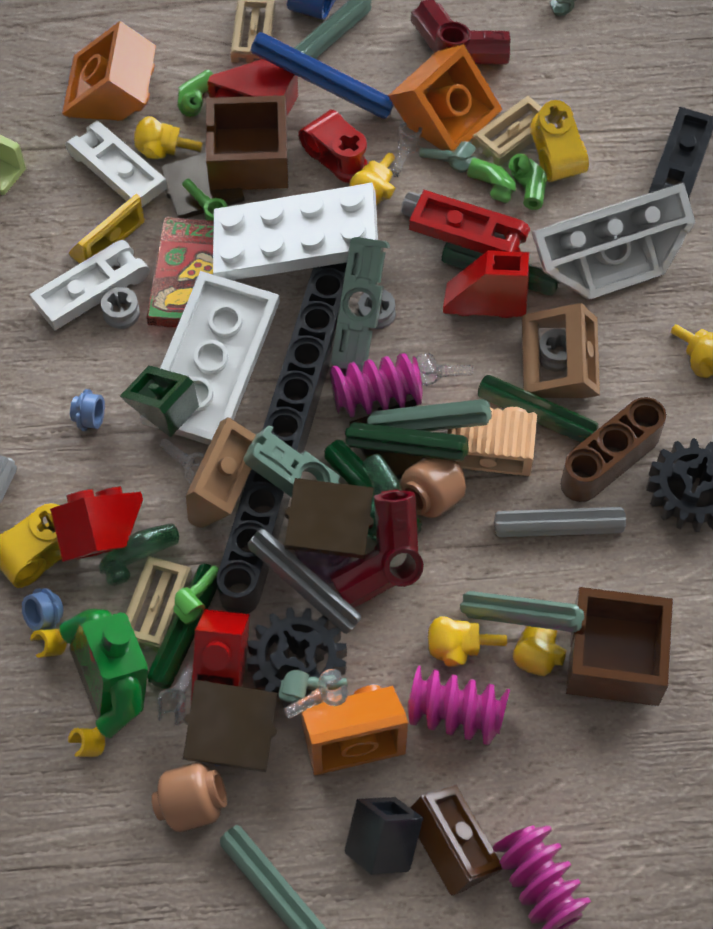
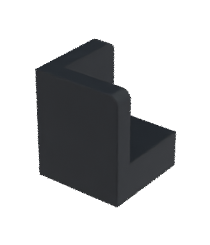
[345,797,423,875]

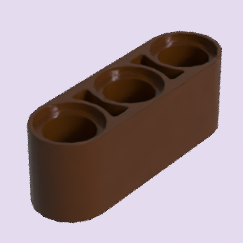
[560,397,667,502]

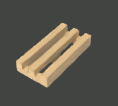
[230,0,275,63]
[472,96,549,166]
[126,556,192,652]

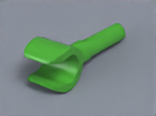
[182,178,227,229]
[174,565,219,624]

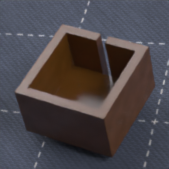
[206,95,289,190]
[566,587,673,706]

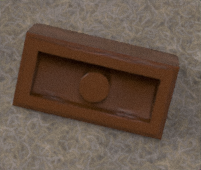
[410,785,503,896]

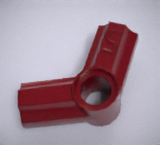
[411,0,511,65]
[329,489,424,608]

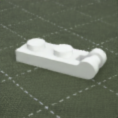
[65,121,167,207]
[30,240,150,331]

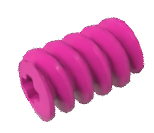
[330,353,423,418]
[407,665,510,745]
[492,825,591,929]

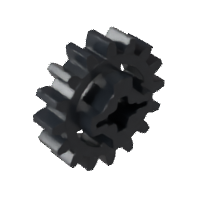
[646,438,713,532]
[246,607,347,708]

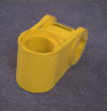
[530,100,589,182]
[0,503,62,588]

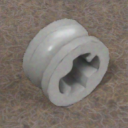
[101,287,140,329]
[358,289,396,329]
[539,329,567,371]

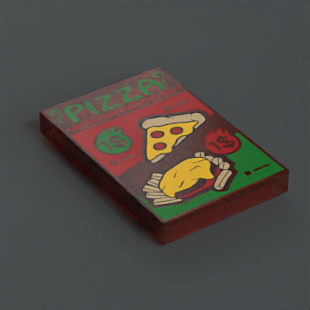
[146,217,237,328]

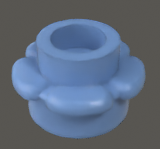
[70,389,105,431]
[22,588,63,631]

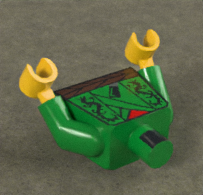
[30,608,148,757]

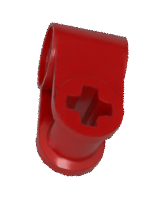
[298,109,368,183]

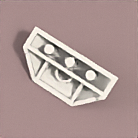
[532,183,695,300]

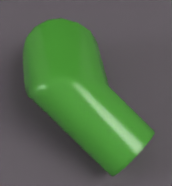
[177,69,213,117]
[509,153,547,210]
[467,158,516,203]

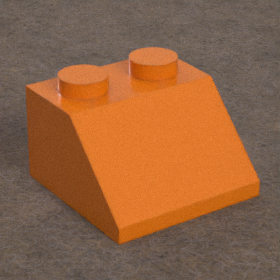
[62,21,156,121]
[388,45,503,151]
[300,685,408,776]

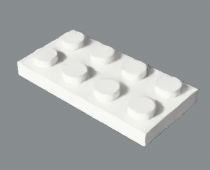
[213,183,378,281]
[140,271,280,445]

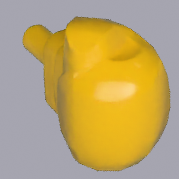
[134,117,203,159]
[349,153,396,205]
[671,324,713,378]
[428,616,507,667]
[513,626,567,676]

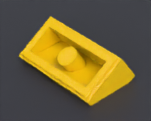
[69,194,145,264]

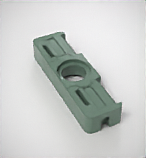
[331,237,390,371]
[243,426,374,514]

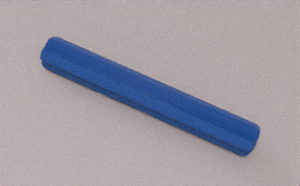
[250,32,394,119]

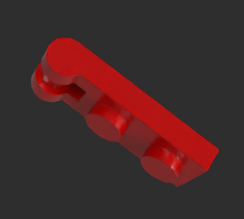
[409,190,530,254]

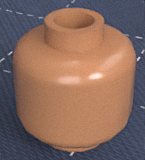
[401,457,466,518]
[151,762,227,832]

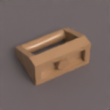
[522,303,600,398]
[186,417,256,528]

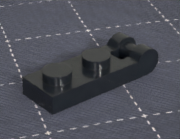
[649,107,713,199]

